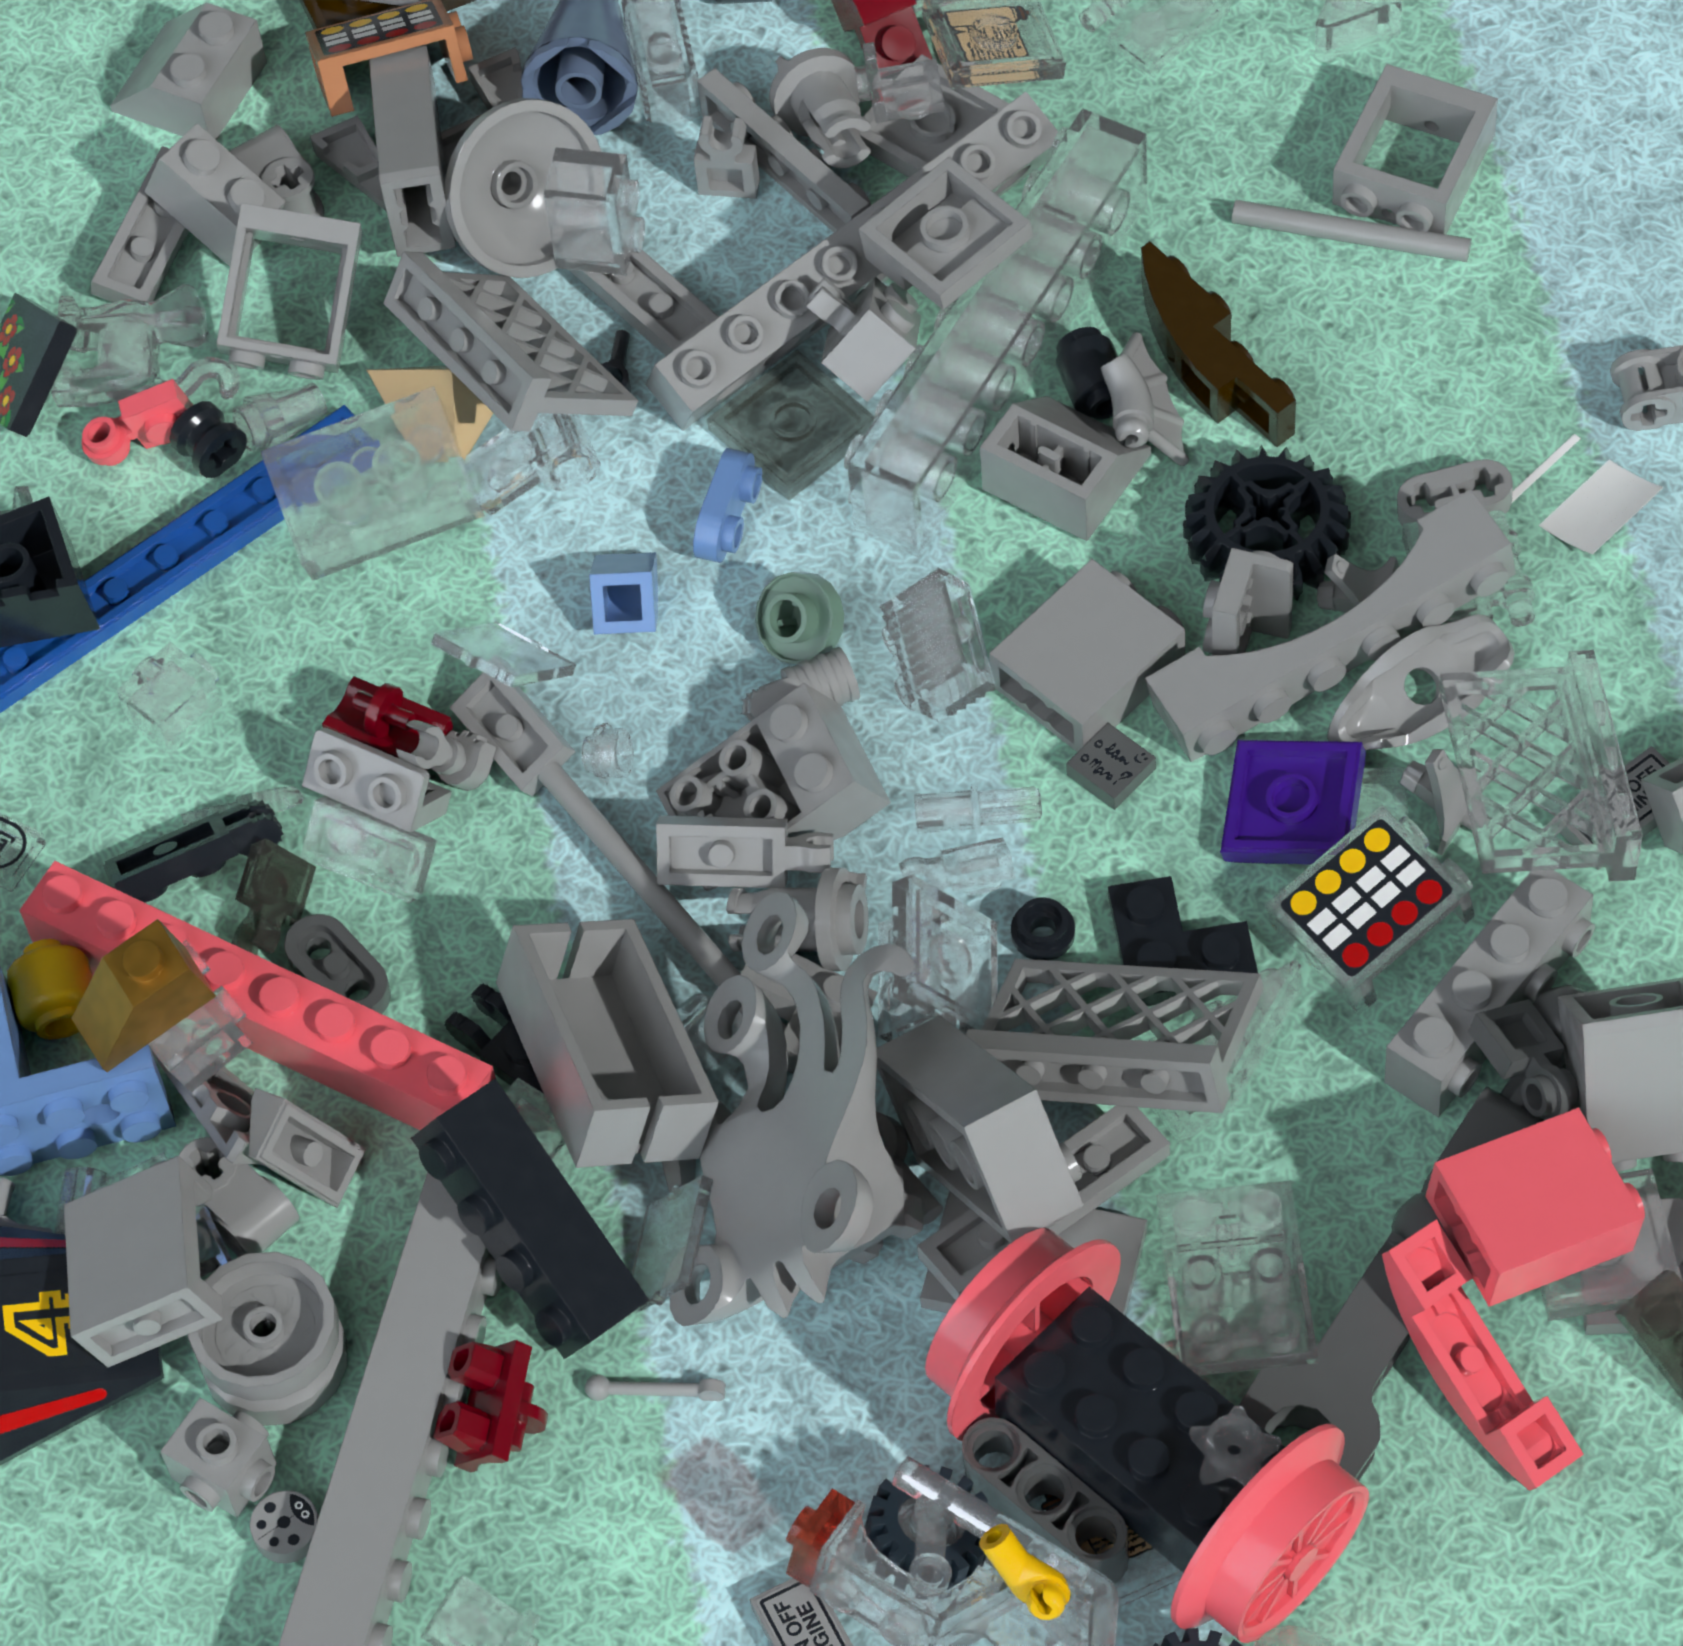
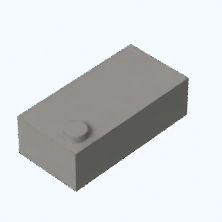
[877,1015,1084,1243]

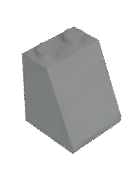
[1557,977,1683,1172]

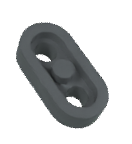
[284,914,391,1014]

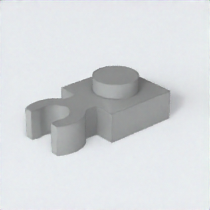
[694,116,760,199]

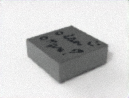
[1066,723,1156,810]

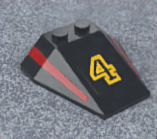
[0,1226,164,1465]

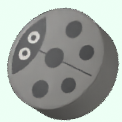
[250,1490,319,1563]

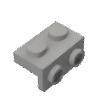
[1203,548,1293,656]
[302,728,452,833]

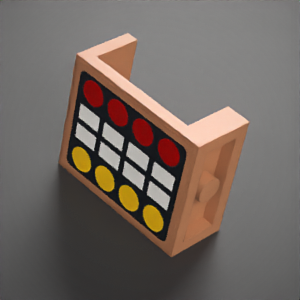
[305,0,473,117]

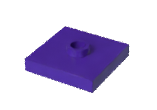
[1220,740,1366,865]

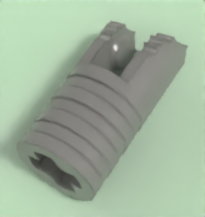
[741,647,860,721]

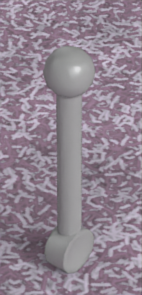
[585,1374,726,1401]

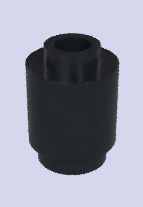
[1056,327,1118,419]

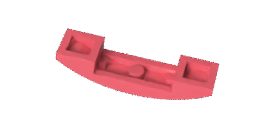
[1382,1219,1584,1491]

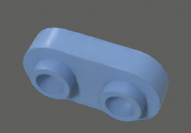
[693,448,763,563]

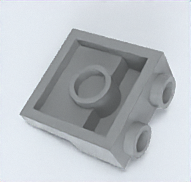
[859,156,1033,310]

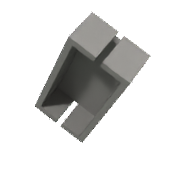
[496,919,719,1168]

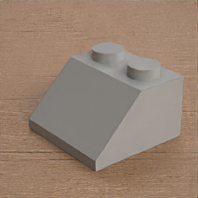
[110,2,267,140]

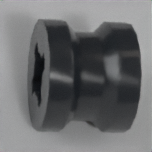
[169,401,247,478]

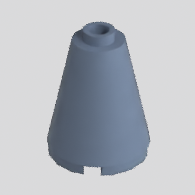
[521,0,638,135]

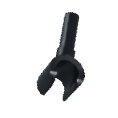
[601,330,631,393]

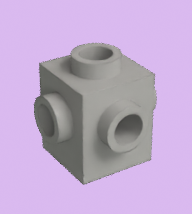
[160,1398,277,1518]

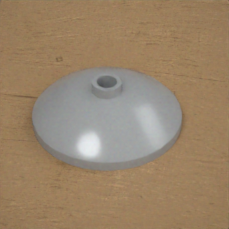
[444,98,607,278]

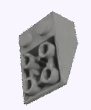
[656,683,891,891]

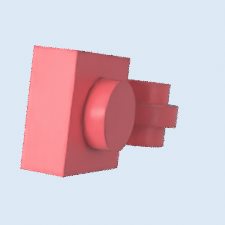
[82,379,193,466]

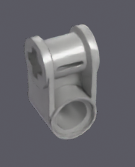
[230,125,325,217]
[1610,345,1683,431]
[179,1137,299,1257]

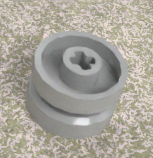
[188,1252,347,1426]

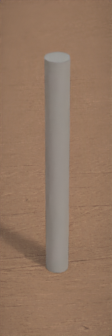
[1232,200,1472,262]

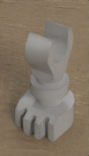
[397,720,496,791]

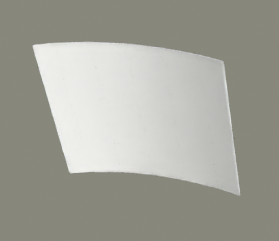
[1512,434,1663,555]

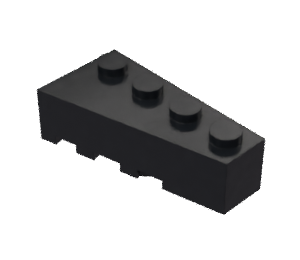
[0,496,100,648]

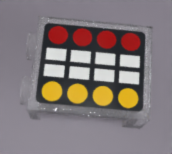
[1265,805,1475,1015]

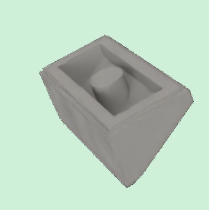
[249,1088,366,1208]

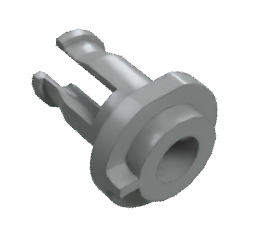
[769,48,872,168]
[726,868,869,971]

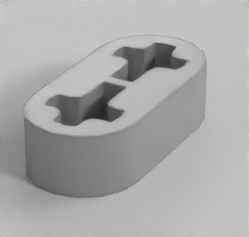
[1397,459,1513,536]

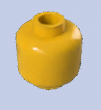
[7,939,93,1040]

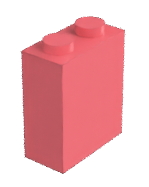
[1425,1107,1645,1307]

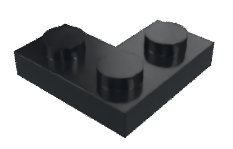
[1108,876,1258,1006]

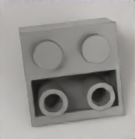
[980,396,1151,541]

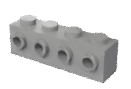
[1384,861,1595,1118]

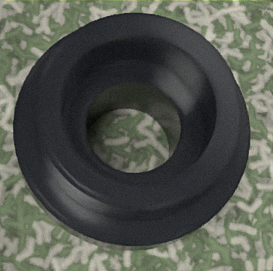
[1011,897,1075,961]

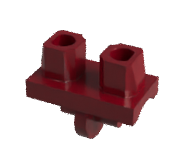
[322,676,453,771]
[434,1340,548,1473]

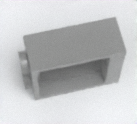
[1332,64,1498,234]
[217,203,362,380]

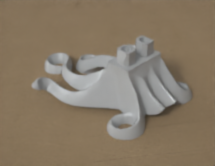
[662,892,924,1326]

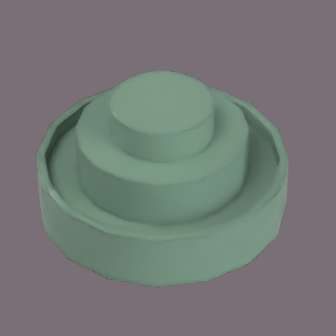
[755,572,844,664]

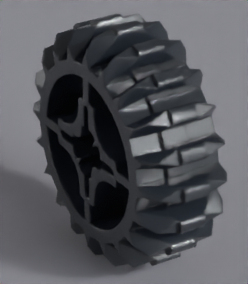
[1183,445,1351,601]

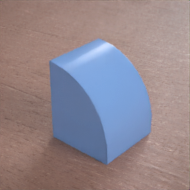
[589,552,658,635]

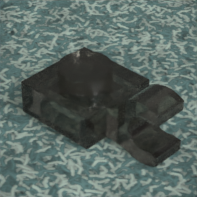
[231,838,316,955]

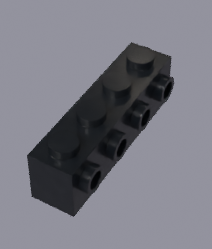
[411,1079,649,1359]

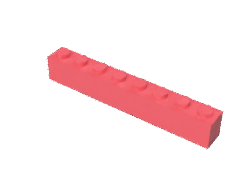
[19,860,496,1130]

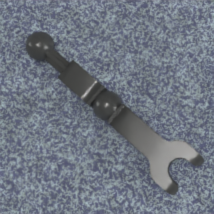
[1238,985,1589,1481]

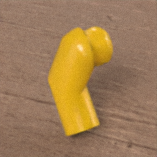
[979,1524,1070,1620]

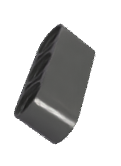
[962,1417,1129,1589]

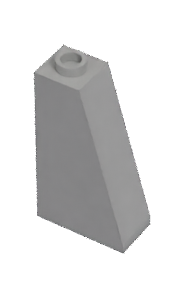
[369,45,456,257]

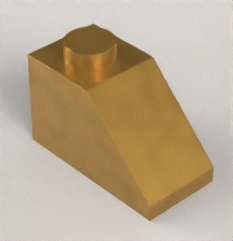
[71,919,216,1072]

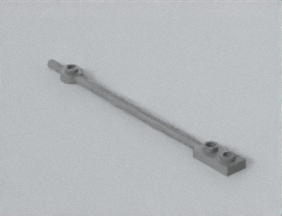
[449,663,943,1225]

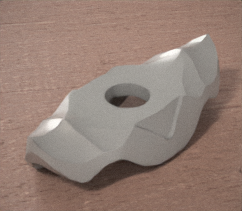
[1327,614,1515,750]

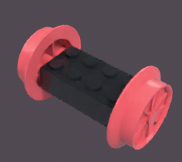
[925,1228,1369,1643]

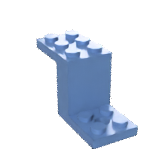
[0,966,176,1176]

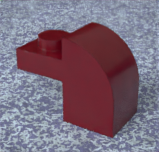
[831,0,933,83]

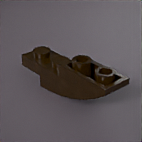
[1141,241,1296,447]

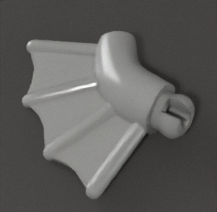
[1100,332,1189,466]

